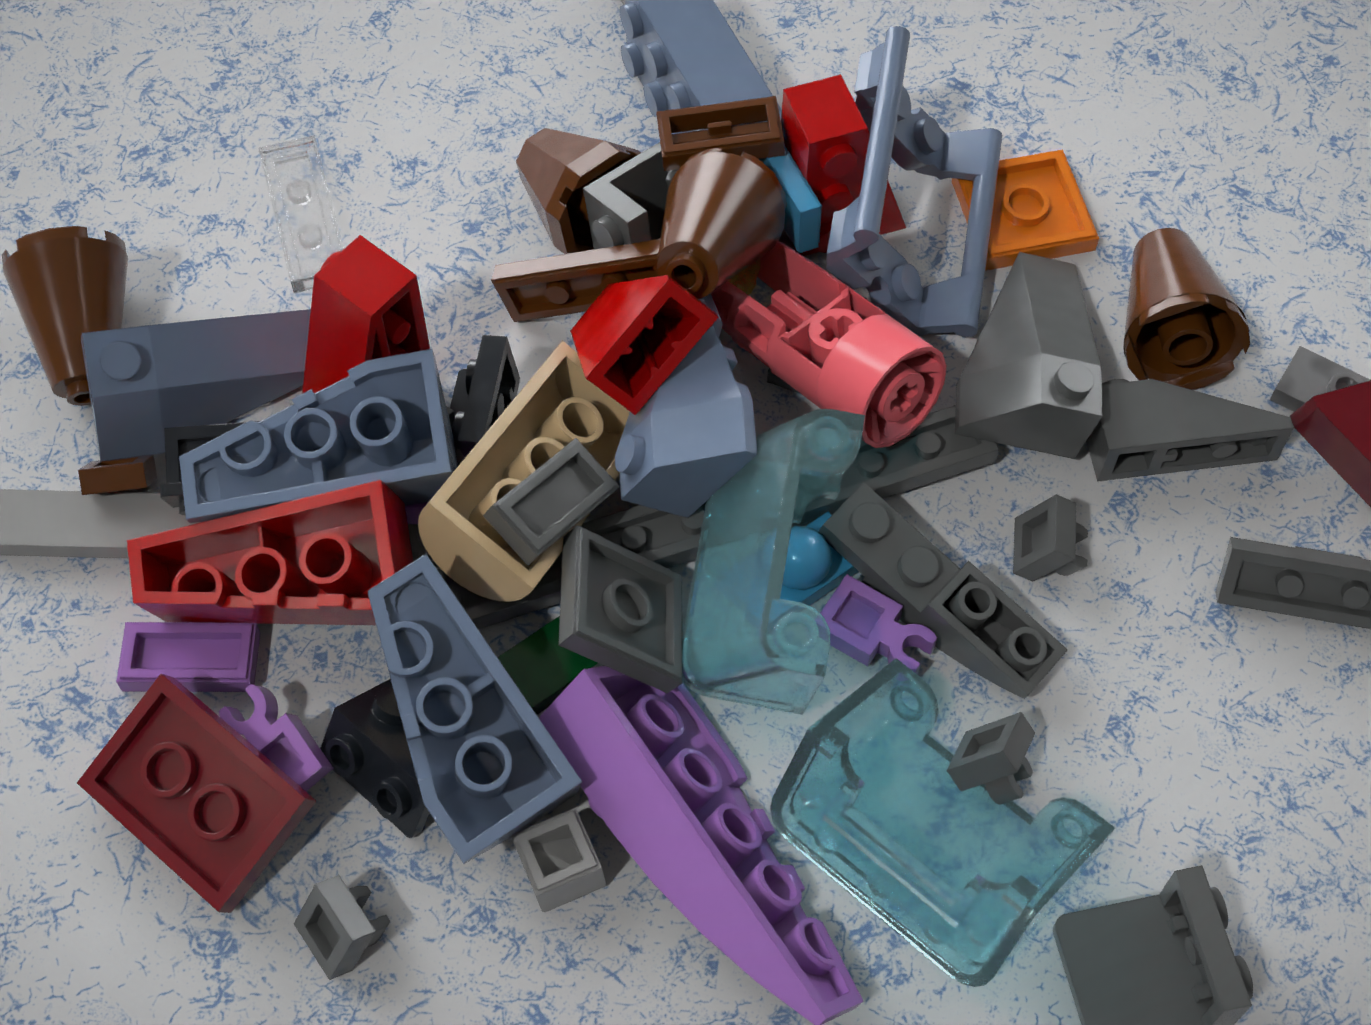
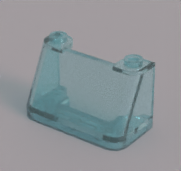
[682,409,865,715]
[770,658,1115,987]

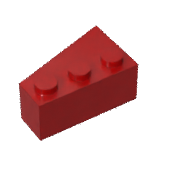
[781,74,906,256]
[302,235,430,394]

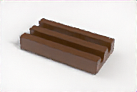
[656,96,785,171]

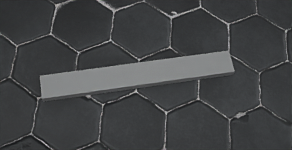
[0,489,438,566]

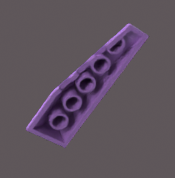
[539,666,864,1025]

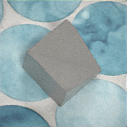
[511,808,607,912]

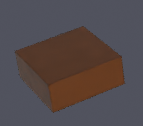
[78,454,157,495]

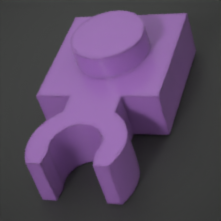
[812,574,937,681]
[219,684,334,791]

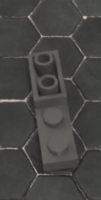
[818,482,1068,699]

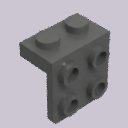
[583,142,669,249]
[1053,865,1253,1025]

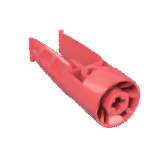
[711,241,947,448]

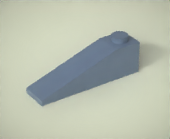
[615,293,758,518]
[81,309,311,461]
[367,554,582,864]

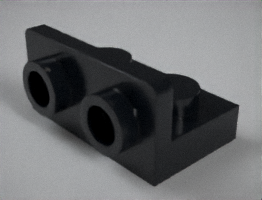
[450,335,520,466]

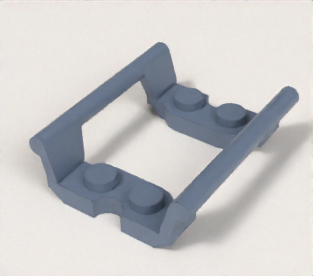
[826,26,1003,337]

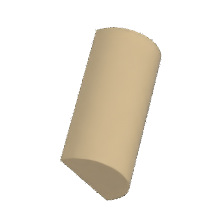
[418,340,630,602]

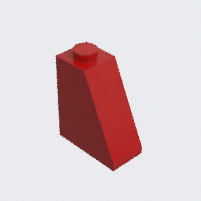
[570,275,719,415]

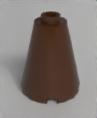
[657,148,787,299]
[2,226,128,406]
[1123,228,1250,390]

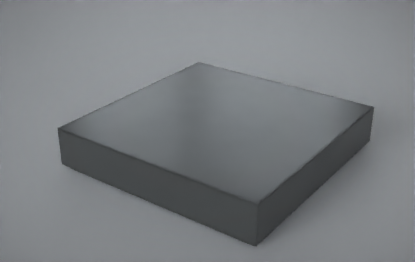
[559,525,682,694]

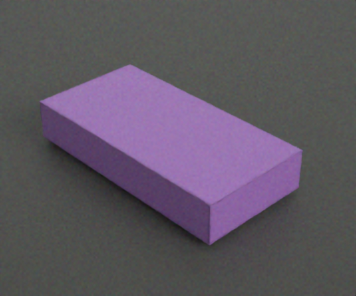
[116,622,261,692]

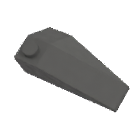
[955,252,1103,459]

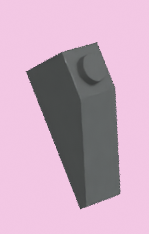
[1086,379,1294,482]

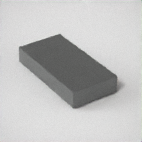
[483,438,620,565]

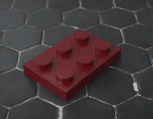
[77,673,316,913]

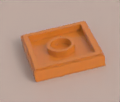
[952,149,1099,271]

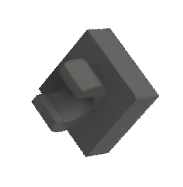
[1013,494,1088,582]
[946,712,1035,805]
[294,875,390,980]

